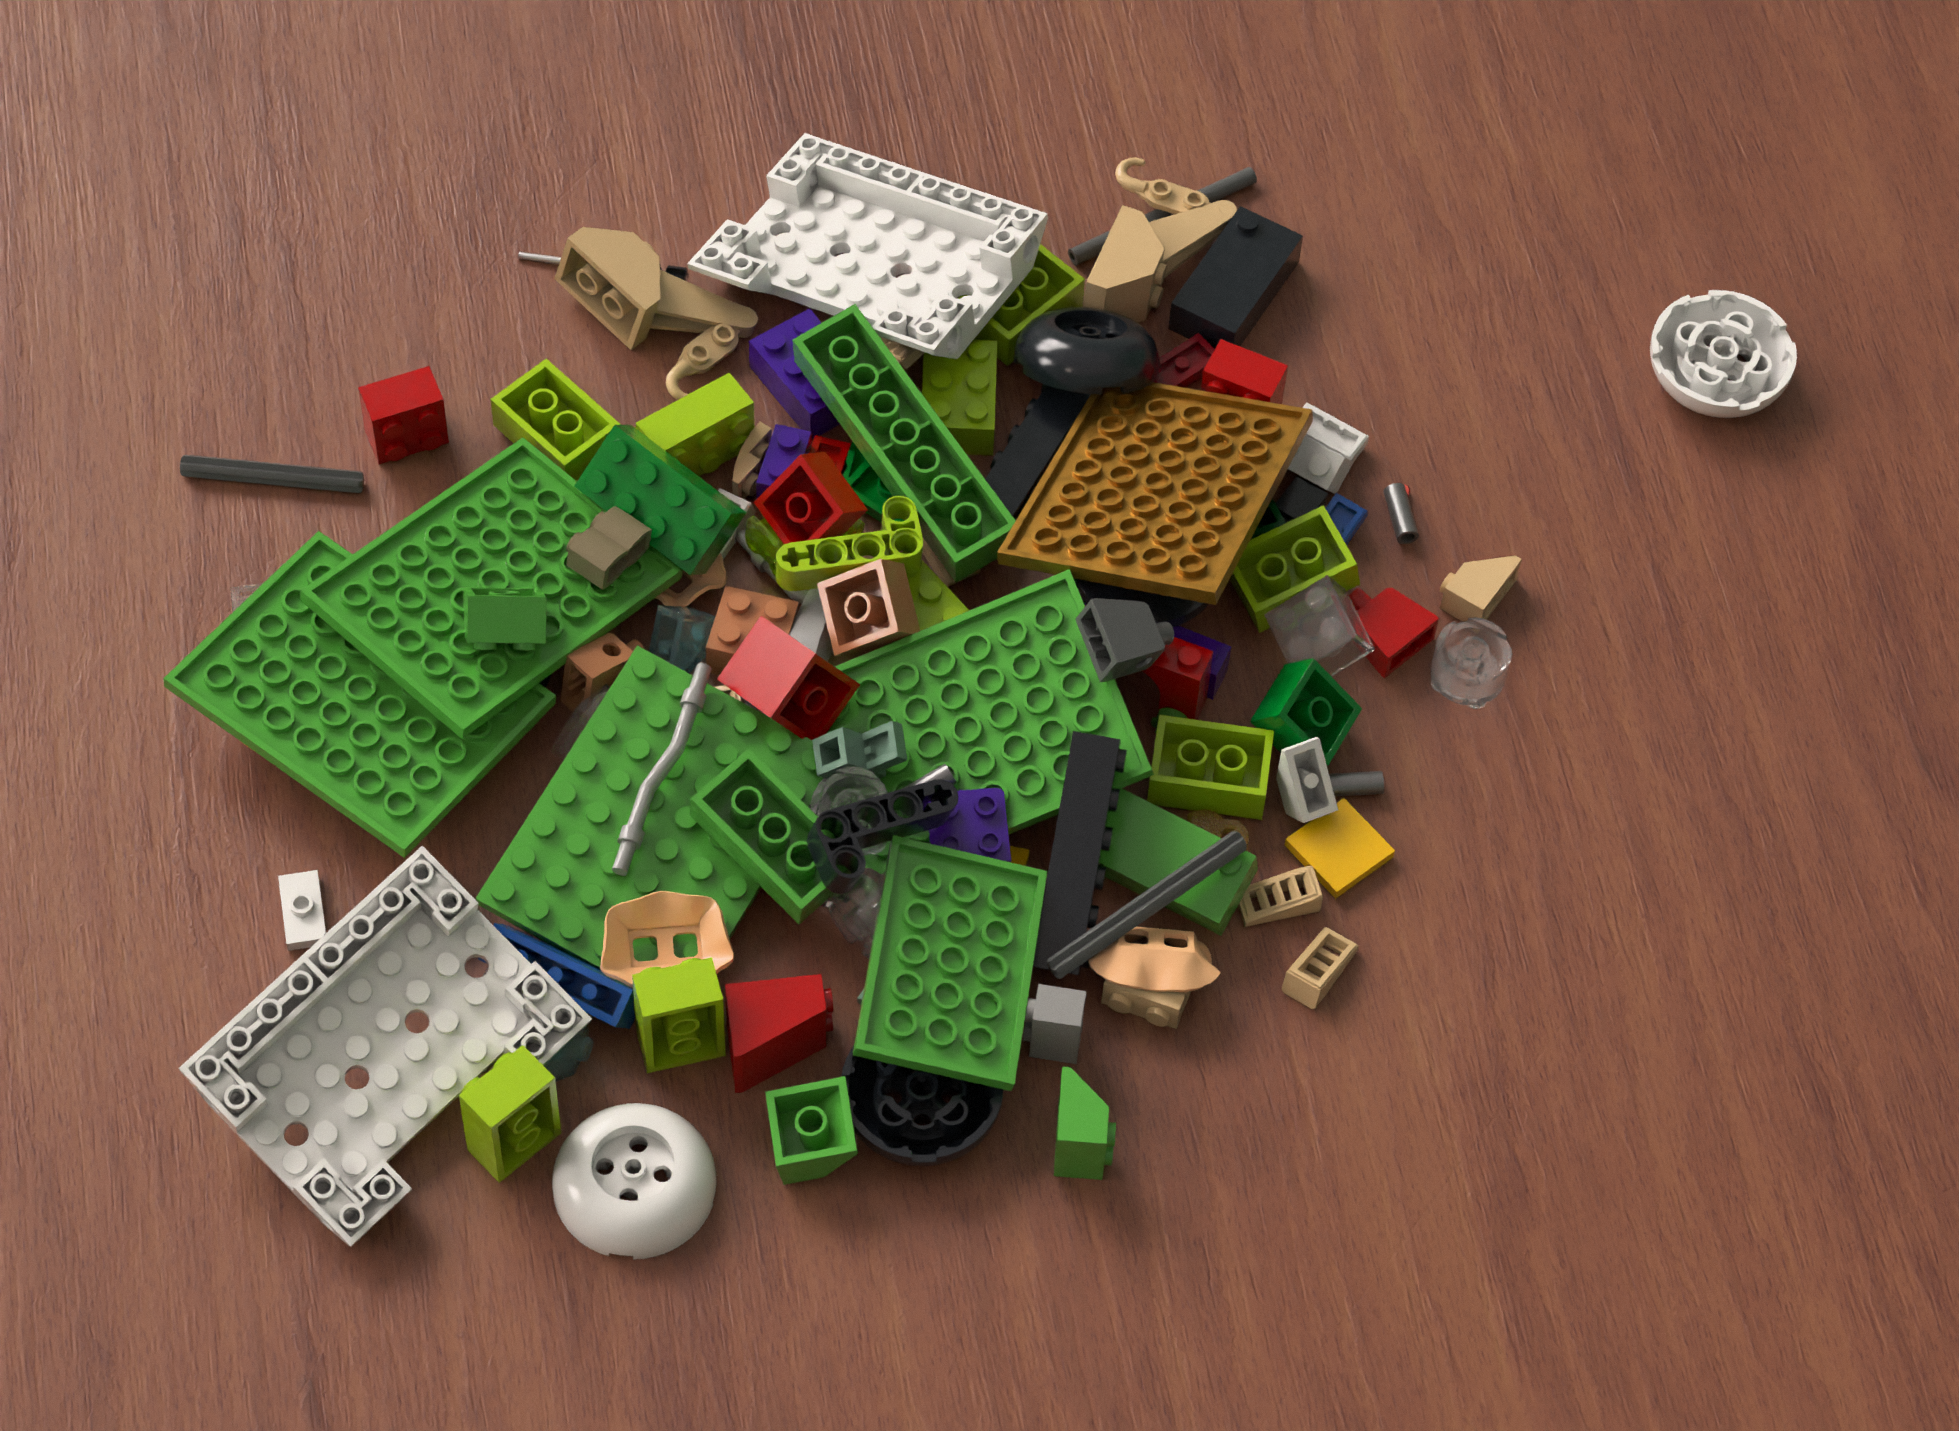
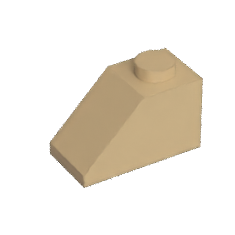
[1440,555,1522,630]

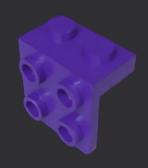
[928,788,1011,862]

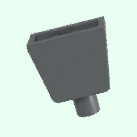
[1075,598,1174,682]

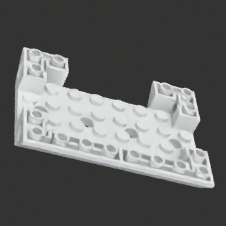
[687,133,1048,359]
[179,846,592,1247]

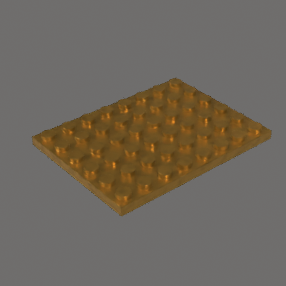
[997,382,1313,605]

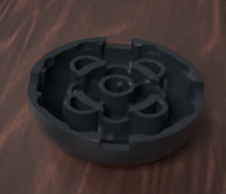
[1013,307,1160,395]
[841,1046,1003,1166]

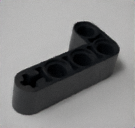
[807,779,959,894]

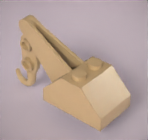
[1083,158,1237,323]
[555,227,758,400]

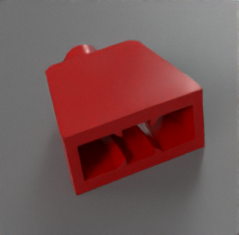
[1345,588,1439,679]

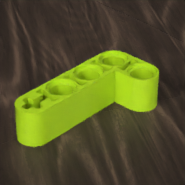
[776,496,923,591]

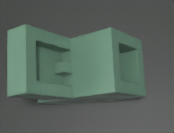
[812,721,907,783]

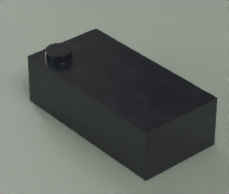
[1168,206,1303,349]

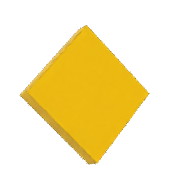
[1284,798,1395,899]

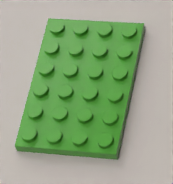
[853,835,1048,1091]

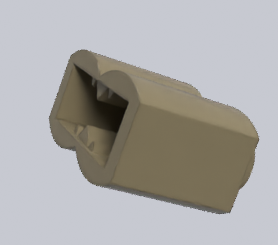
[566,506,652,589]

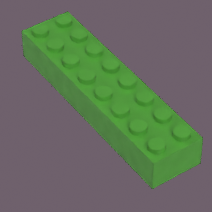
[792,304,1016,583]

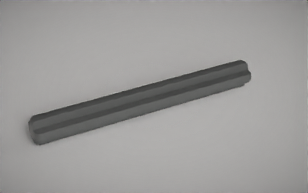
[180,455,365,493]

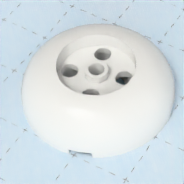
[1650,290,1797,418]
[552,1103,717,1259]

